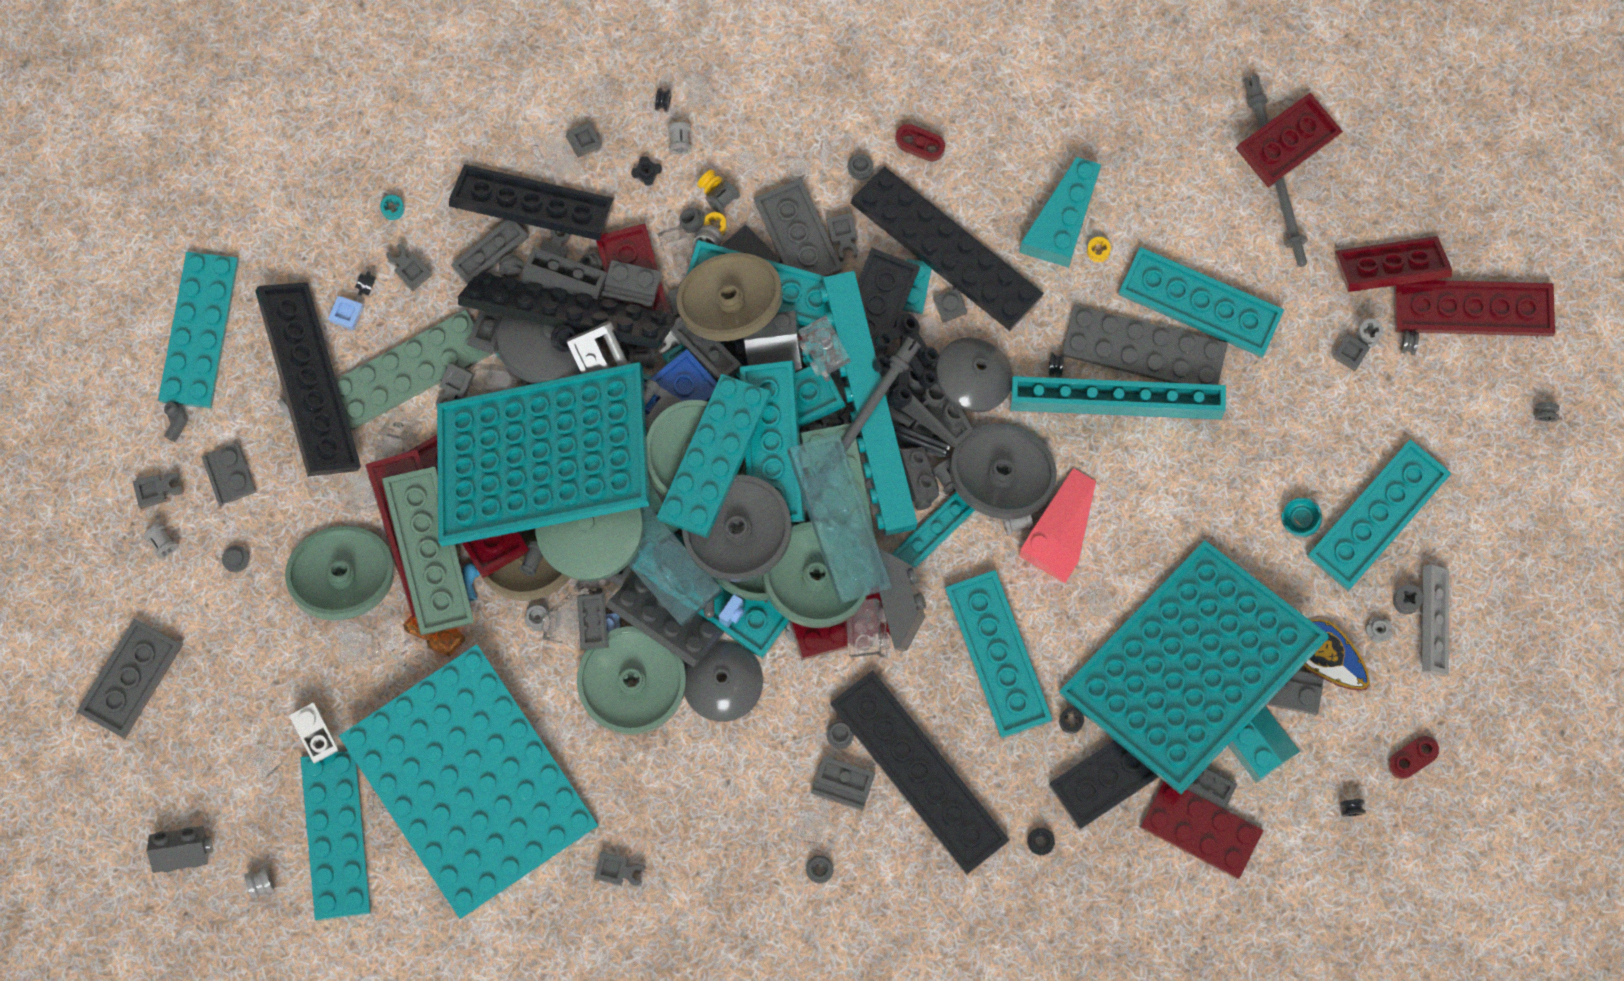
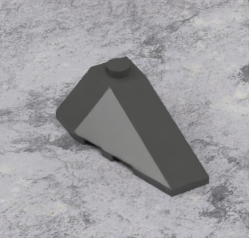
[880,345,974,448]

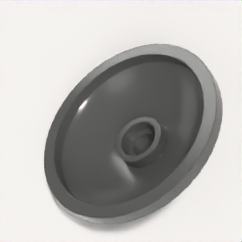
[935,337,1013,412]
[684,642,763,722]

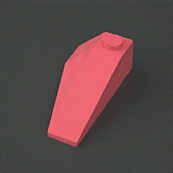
[1019,468,1096,583]

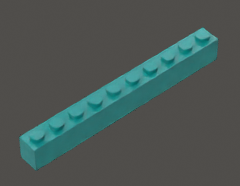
[819,271,918,536]

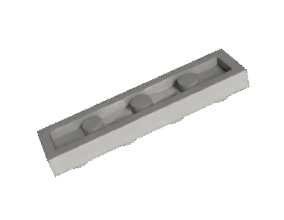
[1422,565,1449,676]

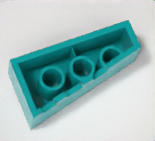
[1019,157,1101,268]

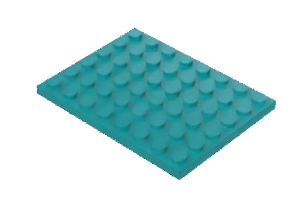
[437,362,650,547]
[1059,540,1329,794]
[339,644,598,919]

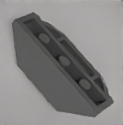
[867,544,926,652]

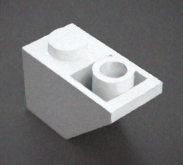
[289,702,339,764]

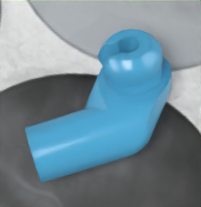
[461,562,480,602]

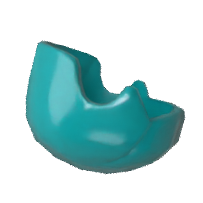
[1281,497,1322,538]

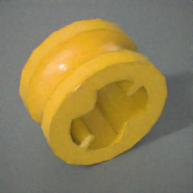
[697,169,722,195]
[703,212,727,236]
[1087,237,1111,262]

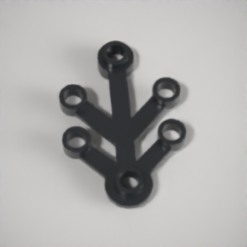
[872,313,939,410]

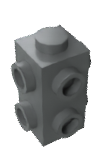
[900,447,939,510]
[146,826,213,873]

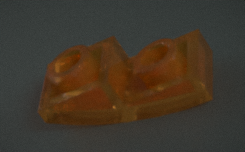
[403,616,465,657]

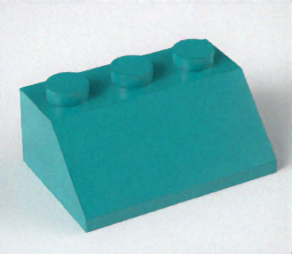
[1228,706,1300,783]

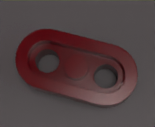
[895,124,945,162]
[1388,736,1439,779]

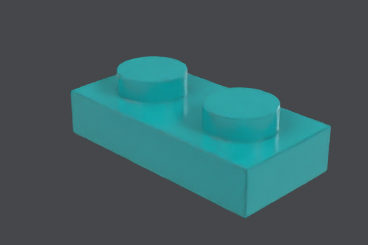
[903,259,932,314]

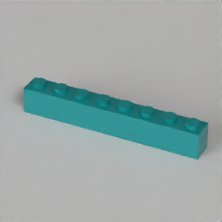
[1010,376,1226,420]

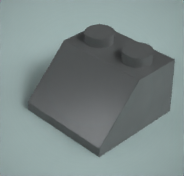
[744,311,803,373]

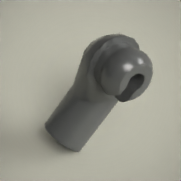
[164,402,187,443]

